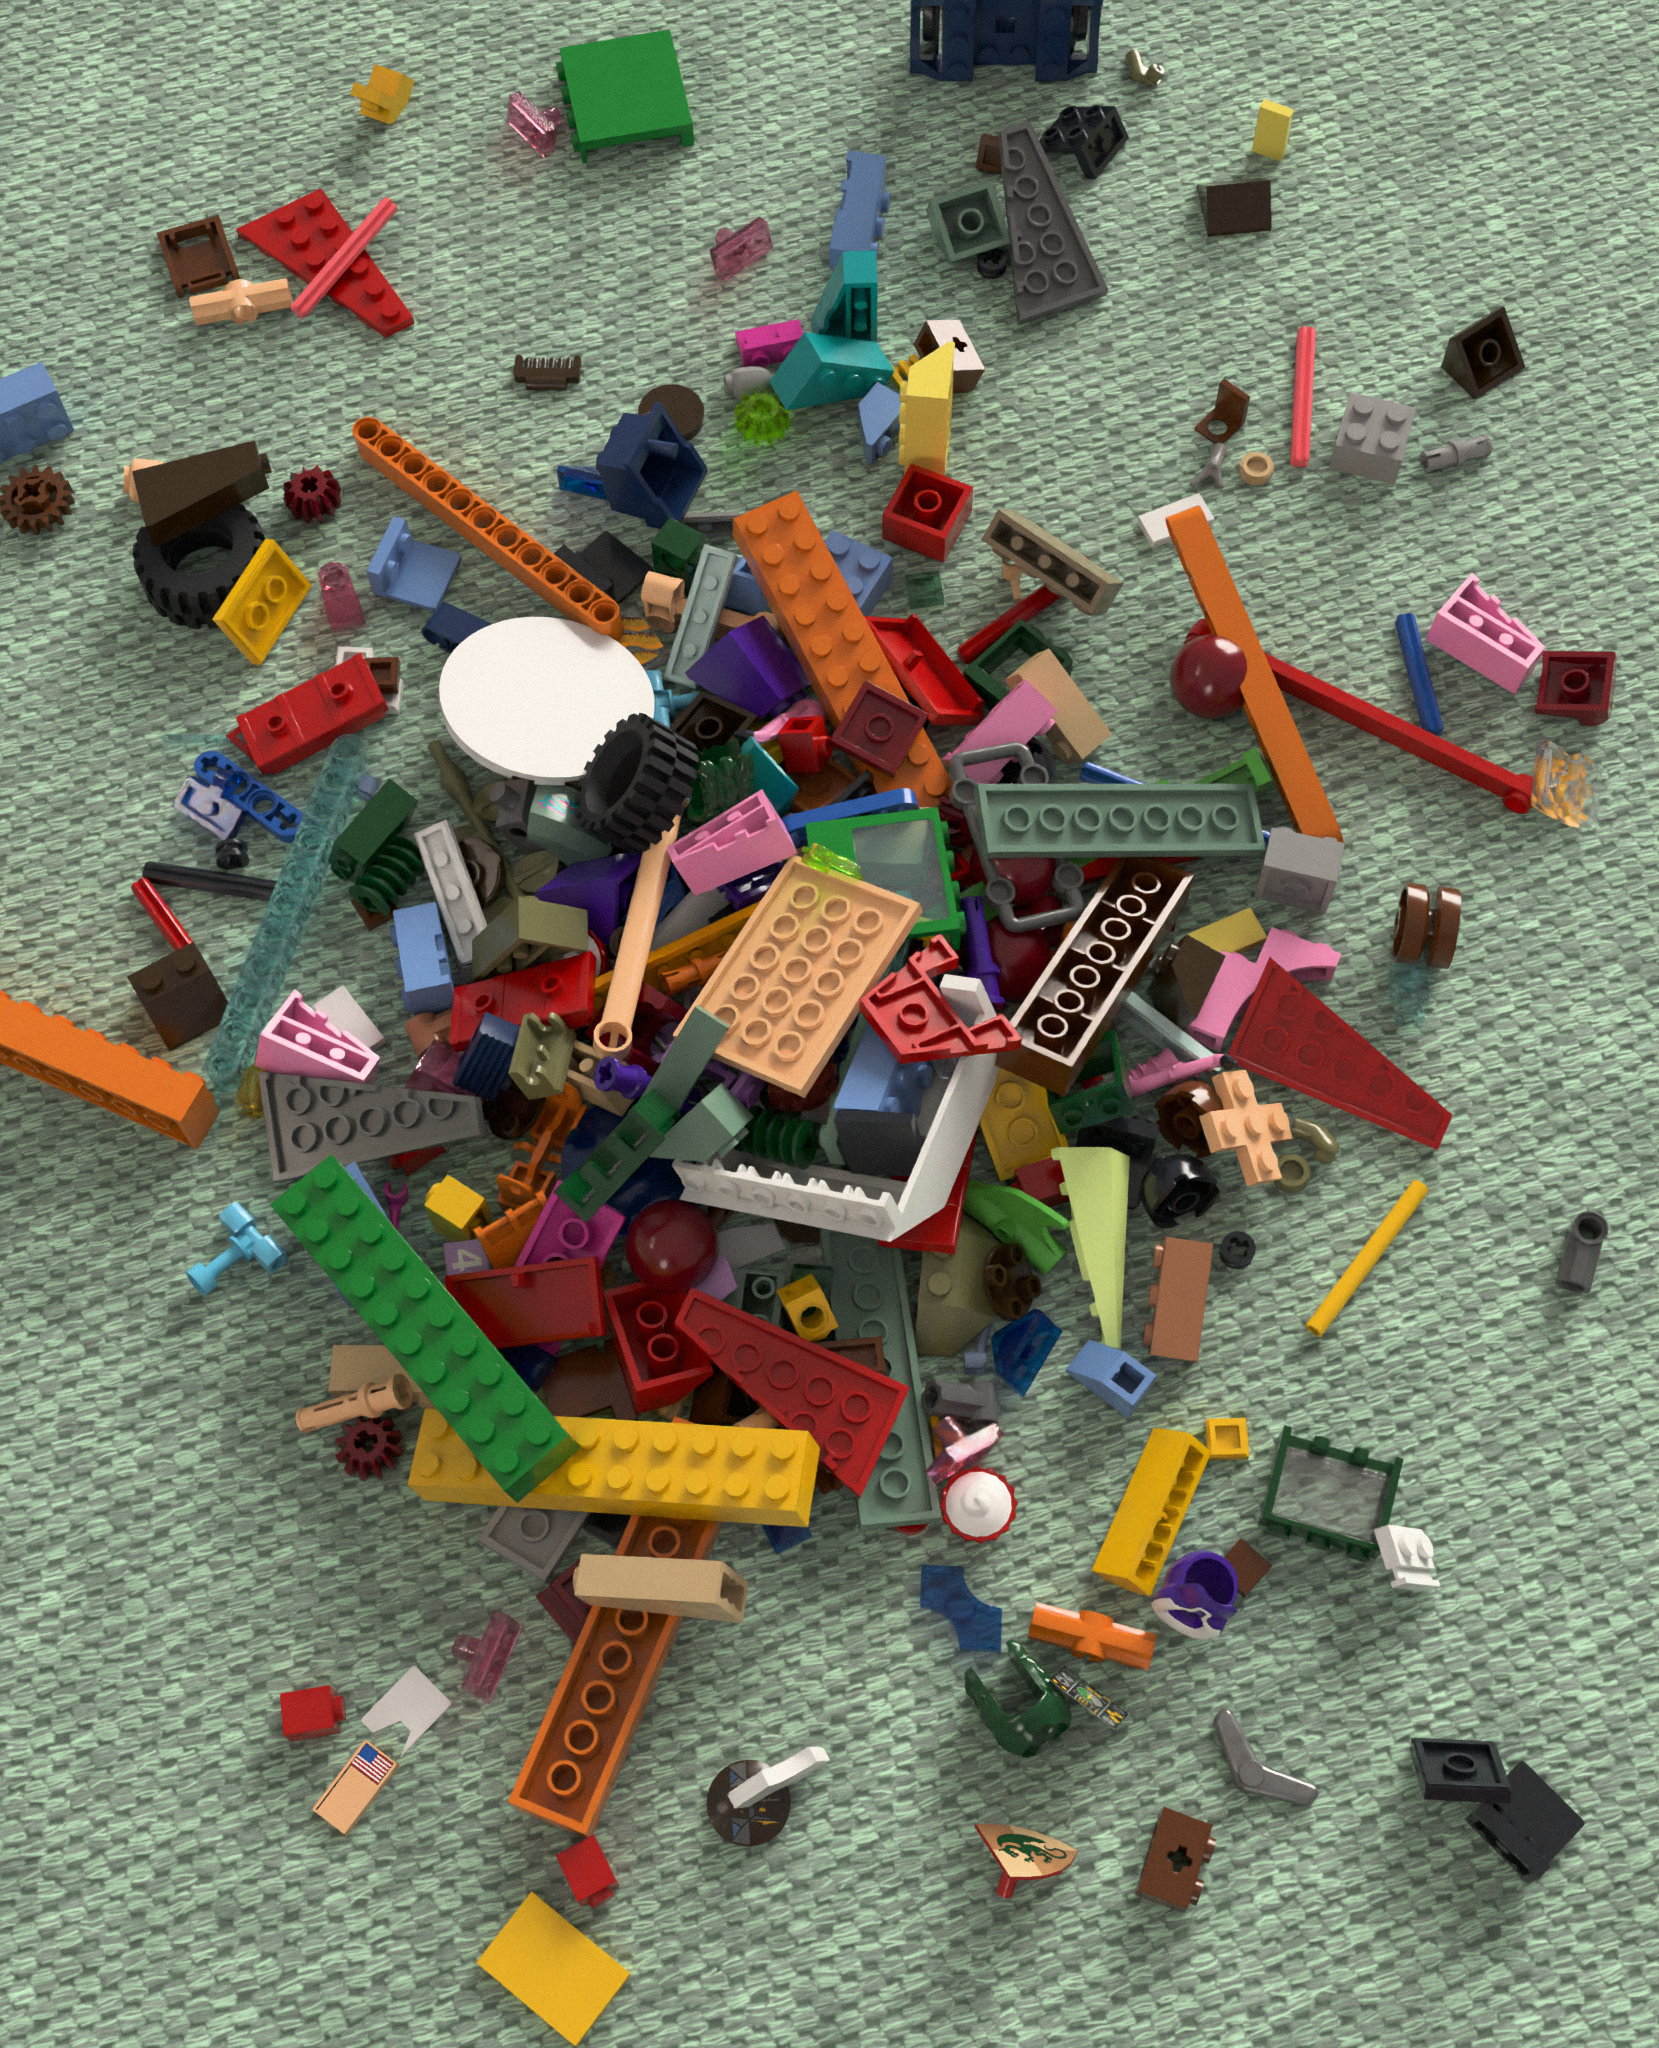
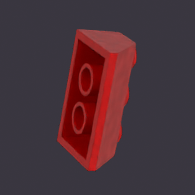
[602,1281,713,1415]

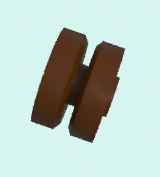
[1393,882,1461,969]

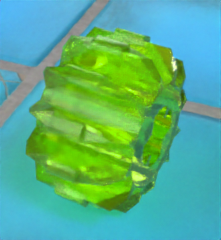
[734,388,791,446]

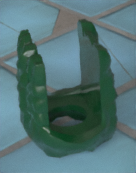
[687,740,755,828]
[964,1639,1072,1758]

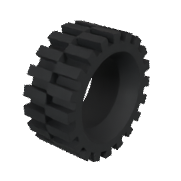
[574,713,699,854]

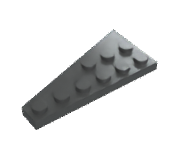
[998,121,1108,326]
[258,1071,486,1183]

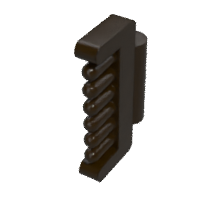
[514,355,582,391]

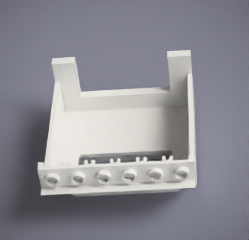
[672,974,1000,1242]

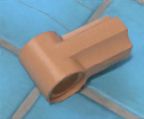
[405,1008,452,1062]

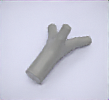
[1190,443,1227,488]

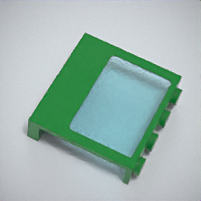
[805,807,966,950]

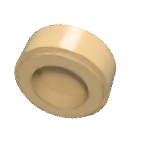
[1239,452,1274,486]

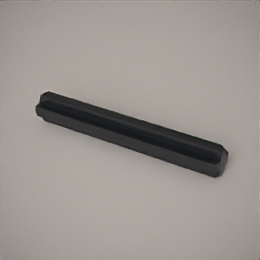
[142,861,285,903]

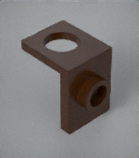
[1194,379,1250,444]

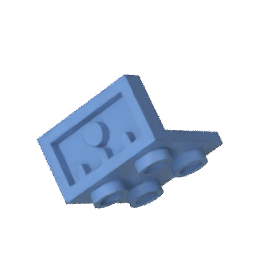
[366,516,462,612]

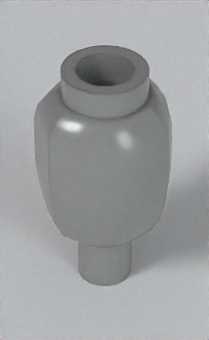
[724,366,775,399]

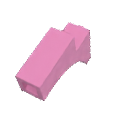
[1187,927,1341,1052]

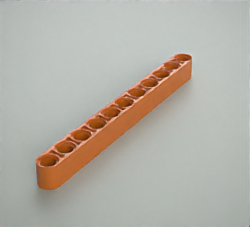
[352,417,624,641]
[1165,505,1344,843]

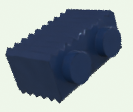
[452,1012,520,1101]

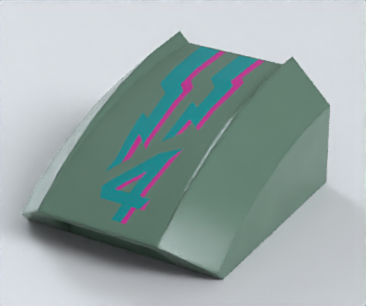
[527,783,613,866]

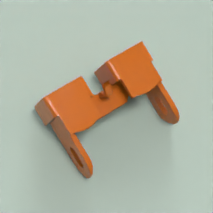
[496,1082,592,1211]

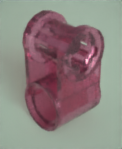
[318,562,366,632]

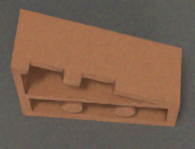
[1142,1237,1213,1362]

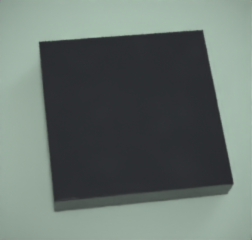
[834,1110,923,1176]
[1410,1738,1512,1804]

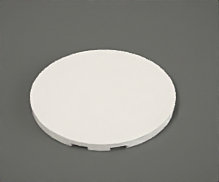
[439,617,655,786]

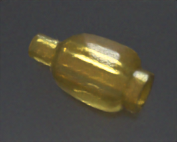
[236,1051,268,1118]

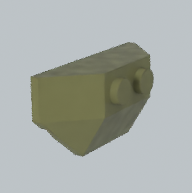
[915,1211,1001,1358]

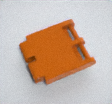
[473,1190,548,1269]

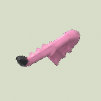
[734,699,827,744]
[1128,1047,1239,1097]

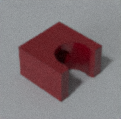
[585,981,688,1076]

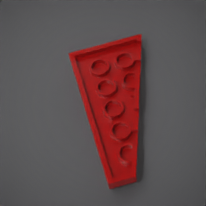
[236,188,415,338]
[1228,957,1453,1150]
[674,1287,910,1499]

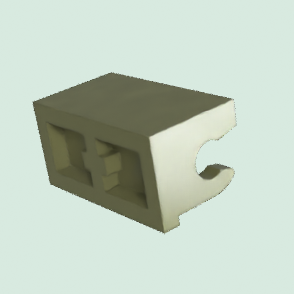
[508,1012,577,1100]

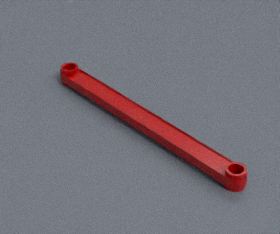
[1184,619,1539,814]

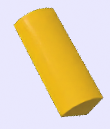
[1091,1427,1211,1597]

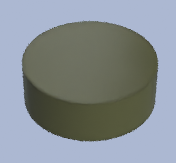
[1273,1154,1311,1193]

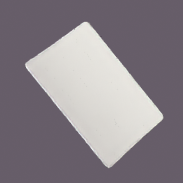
[361,1666,451,1756]

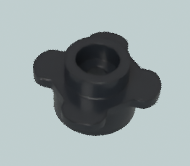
[452,960,476,987]

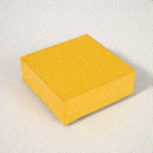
[1205,1418,1249,1461]

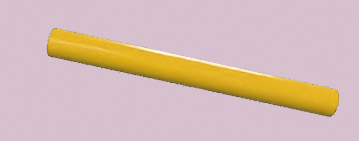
[1305,1180,1429,1337]

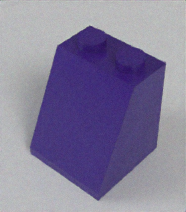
[685,615,811,720]
[535,850,642,945]

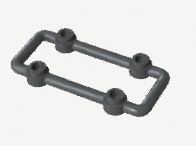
[949,742,1084,933]

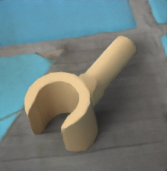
[1002,558,1023,603]

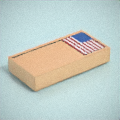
[312,1739,399,1836]

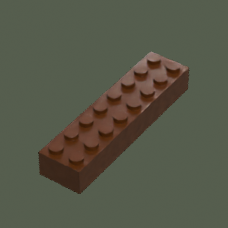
[995,857,1194,1097]

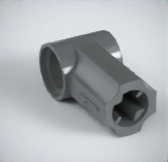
[1555,1211,1608,1294]
[921,1379,998,1429]

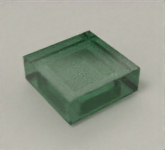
[905,570,944,609]

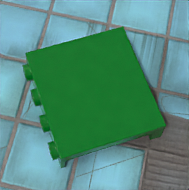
[556,29,694,163]

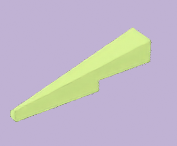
[1051,1147,1130,1349]

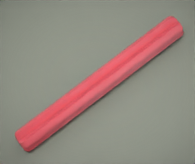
[290,197,397,319]
[1290,326,1316,468]

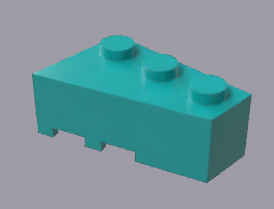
[811,250,878,342]
[769,332,894,411]

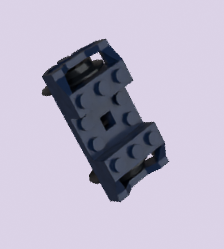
[910,0,1103,81]

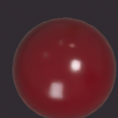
[1170,634,1247,719]
[970,846,1056,910]
[964,914,1052,1002]
[625,1199,719,1293]

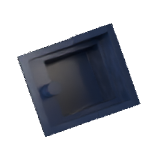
[596,402,708,529]

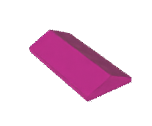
[514,1180,627,1356]

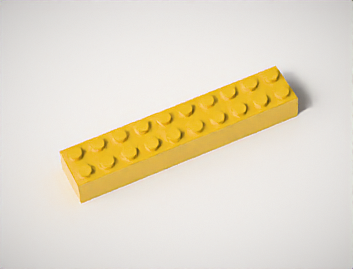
[407,1408,820,1527]

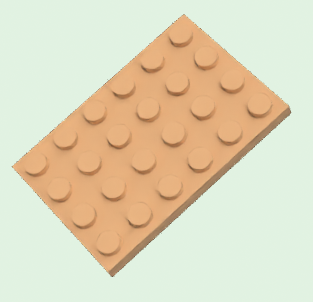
[673,855,923,1098]

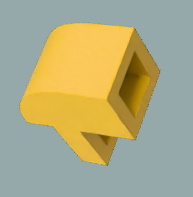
[350,64,414,124]

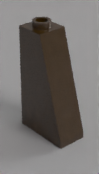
[132,440,272,547]

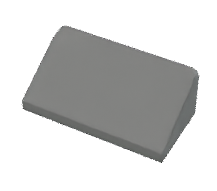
[681,511,739,537]

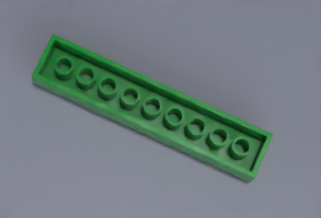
[270,1153,580,1503]

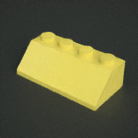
[898,342,955,476]

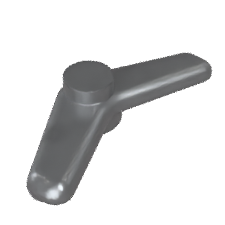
[1213,1708,1319,1806]

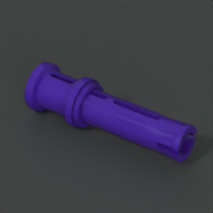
[959,896,1006,1010]
[594,1056,701,1112]

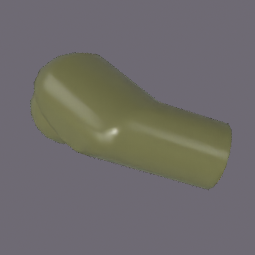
[1125,50,1164,87]
[1291,1117,1339,1164]

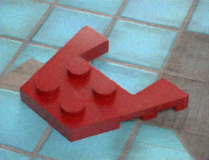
[859,934,1022,1064]

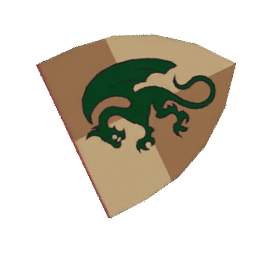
[975,1824,1078,1898]

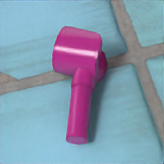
[384,1181,409,1230]

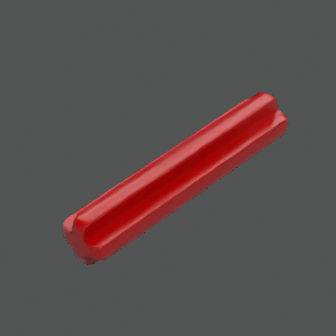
[131,877,193,951]

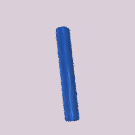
[1395,613,1444,737]

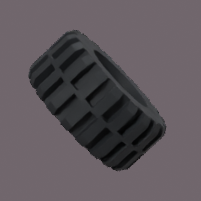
[132,503,265,629]

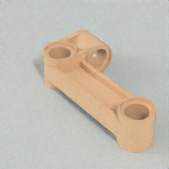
[641,571,782,639]

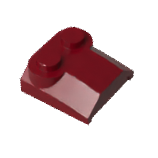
[1534,651,1616,726]

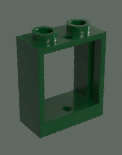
[963,619,1073,711]
[328,778,418,883]
[1046,1029,1134,1135]

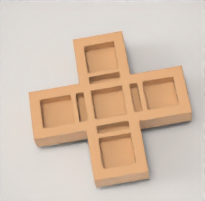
[1199,1070,1293,1186]

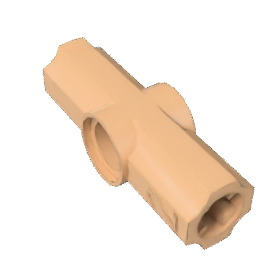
[189,278,293,326]

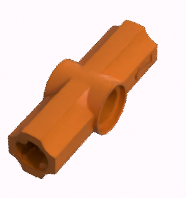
[1027,1602,1157,1671]

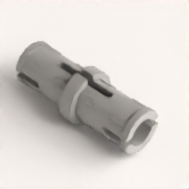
[1420,434,1492,473]

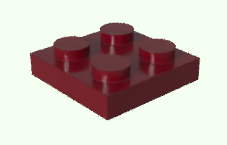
[830,680,929,779]

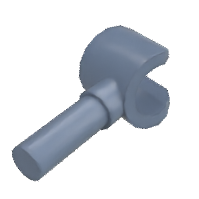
[358,774,381,801]
[964,1324,992,1375]

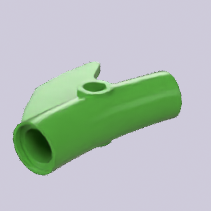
[964,1179,1070,1275]

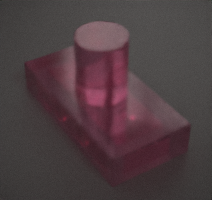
[506,91,561,158]
[709,217,773,281]
[926,1415,1005,1484]
[452,1610,523,1704]

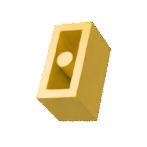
[424,1174,494,1242]

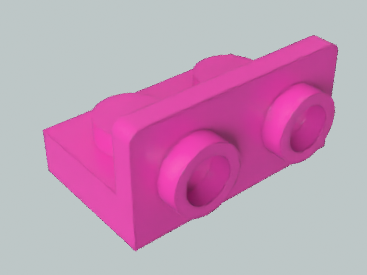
[735,319,804,368]

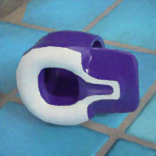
[1151,1550,1238,1640]

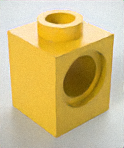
[776,1273,839,1342]

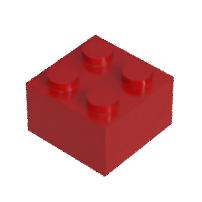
[882,463,973,562]

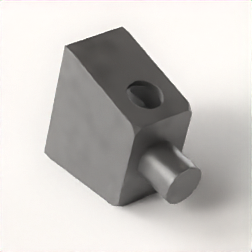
[489,778,547,856]

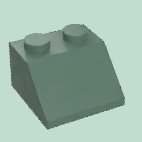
[926,180,1009,264]
[650,1082,754,1162]

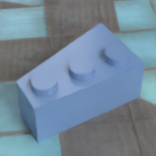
[829,150,891,269]
[389,902,455,1017]

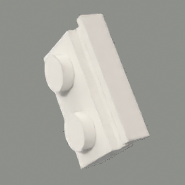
[1374,1525,1440,1591]

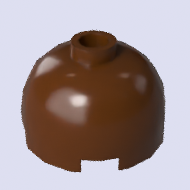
[1154,1080,1224,1158]

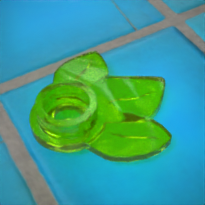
[801,842,864,881]

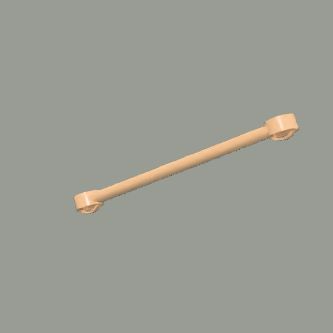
[593,798,690,1061]

